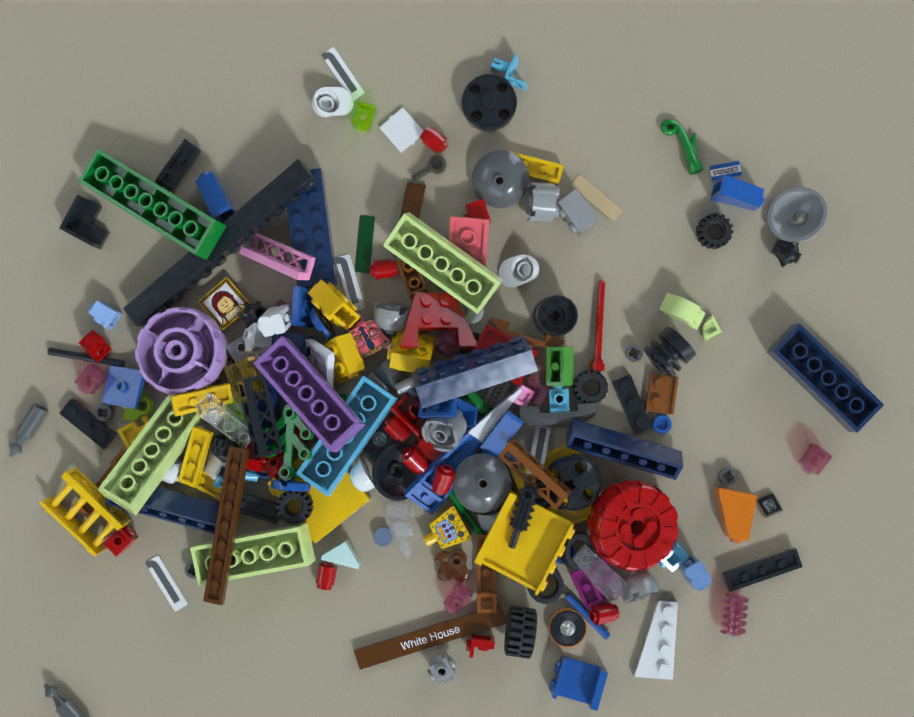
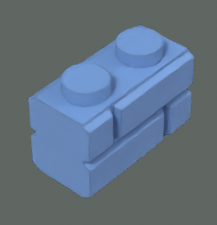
[678,555,712,591]

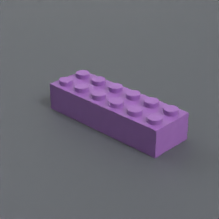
[253,336,365,452]

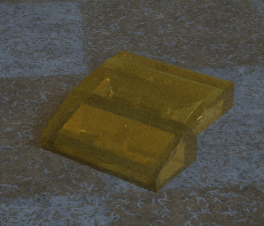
[224,355,264,403]

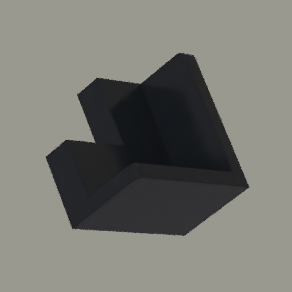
[59,195,110,250]

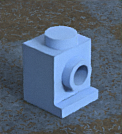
[88,300,122,330]

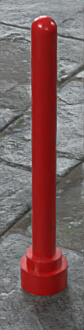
[589,280,605,371]

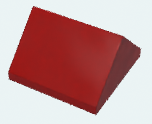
[390,393,428,436]

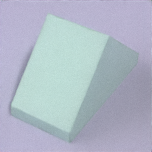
[321,539,361,569]

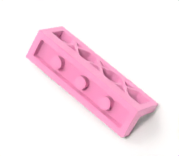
[239,233,316,280]

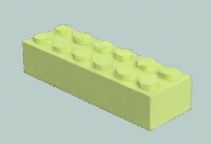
[383,212,503,314]
[98,395,206,515]
[190,523,316,586]

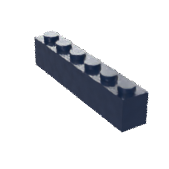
[566,419,683,480]
[106,487,219,534]

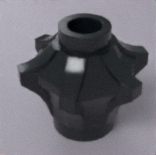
[771,240,802,267]
[239,301,267,328]

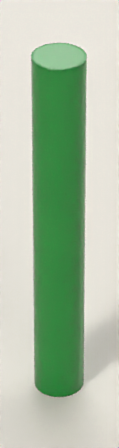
[449,489,485,535]

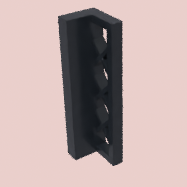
[237,375,283,458]

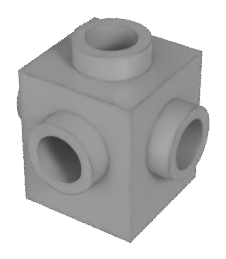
[427,652,457,685]

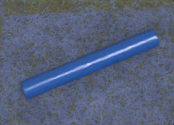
[564,592,610,639]

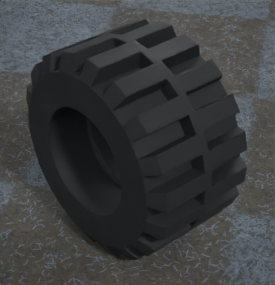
[504,606,537,659]

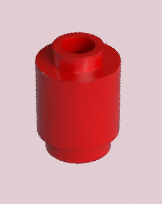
[419,126,448,154]
[370,258,398,280]
[383,415,412,443]
[401,446,429,475]
[431,464,455,495]
[315,560,337,590]
[589,603,619,625]

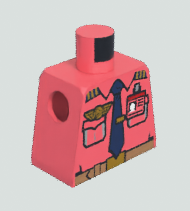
[348,313,391,360]

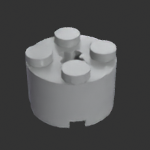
[526,182,560,222]
[422,409,467,452]

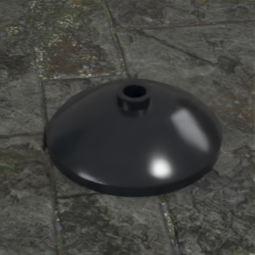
[372,443,418,501]

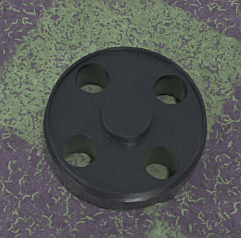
[462,74,517,132]
[547,454,602,511]

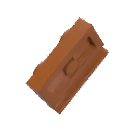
[645,373,679,415]

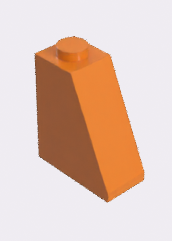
[714,486,757,543]

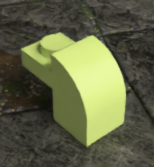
[659,293,705,330]

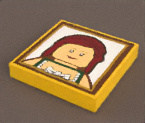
[198,277,251,331]

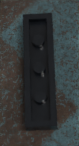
[722,548,803,592]

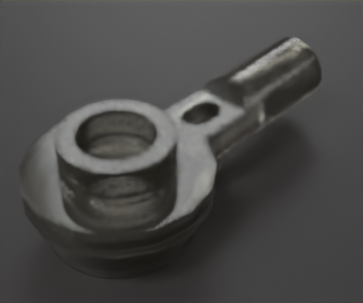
[411,155,447,182]

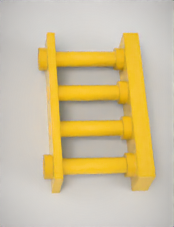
[39,467,131,557]

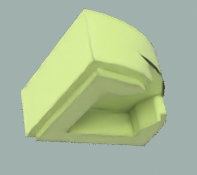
[702,315,722,341]

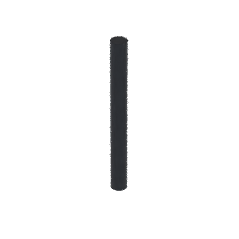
[47,347,125,368]

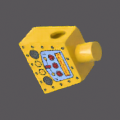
[423,504,471,549]

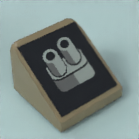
[756,492,783,518]

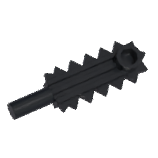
[508,483,540,549]

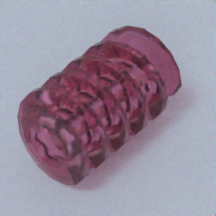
[720,593,749,636]

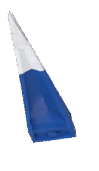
[404,387,522,515]

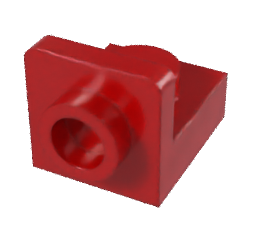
[466,634,495,658]

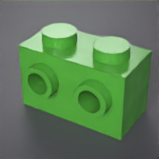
[546,347,573,386]

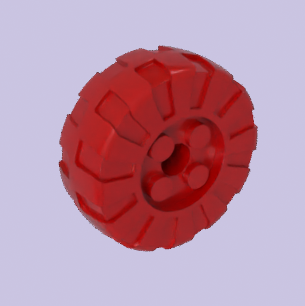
[587,480,679,571]

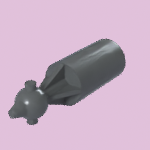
[9,403,49,457]
[43,684,87,717]

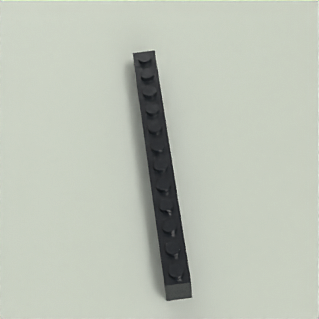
[123,159,318,327]

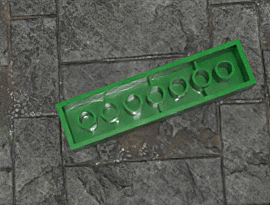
[78,148,226,260]

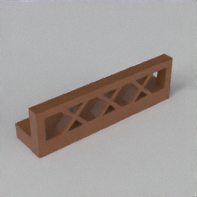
[498,439,572,509]

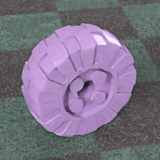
[135,307,228,395]

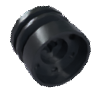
[533,295,578,336]
[643,326,696,378]

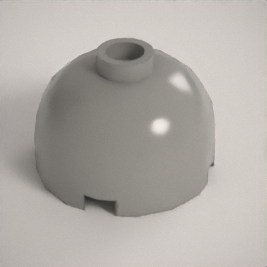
[373,302,411,334]
[620,569,661,603]

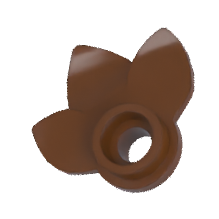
[433,549,468,584]

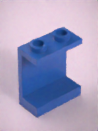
[418,398,478,427]
[549,655,608,711]

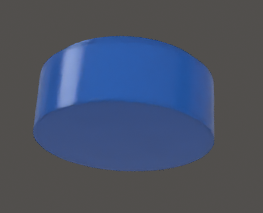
[651,414,672,434]

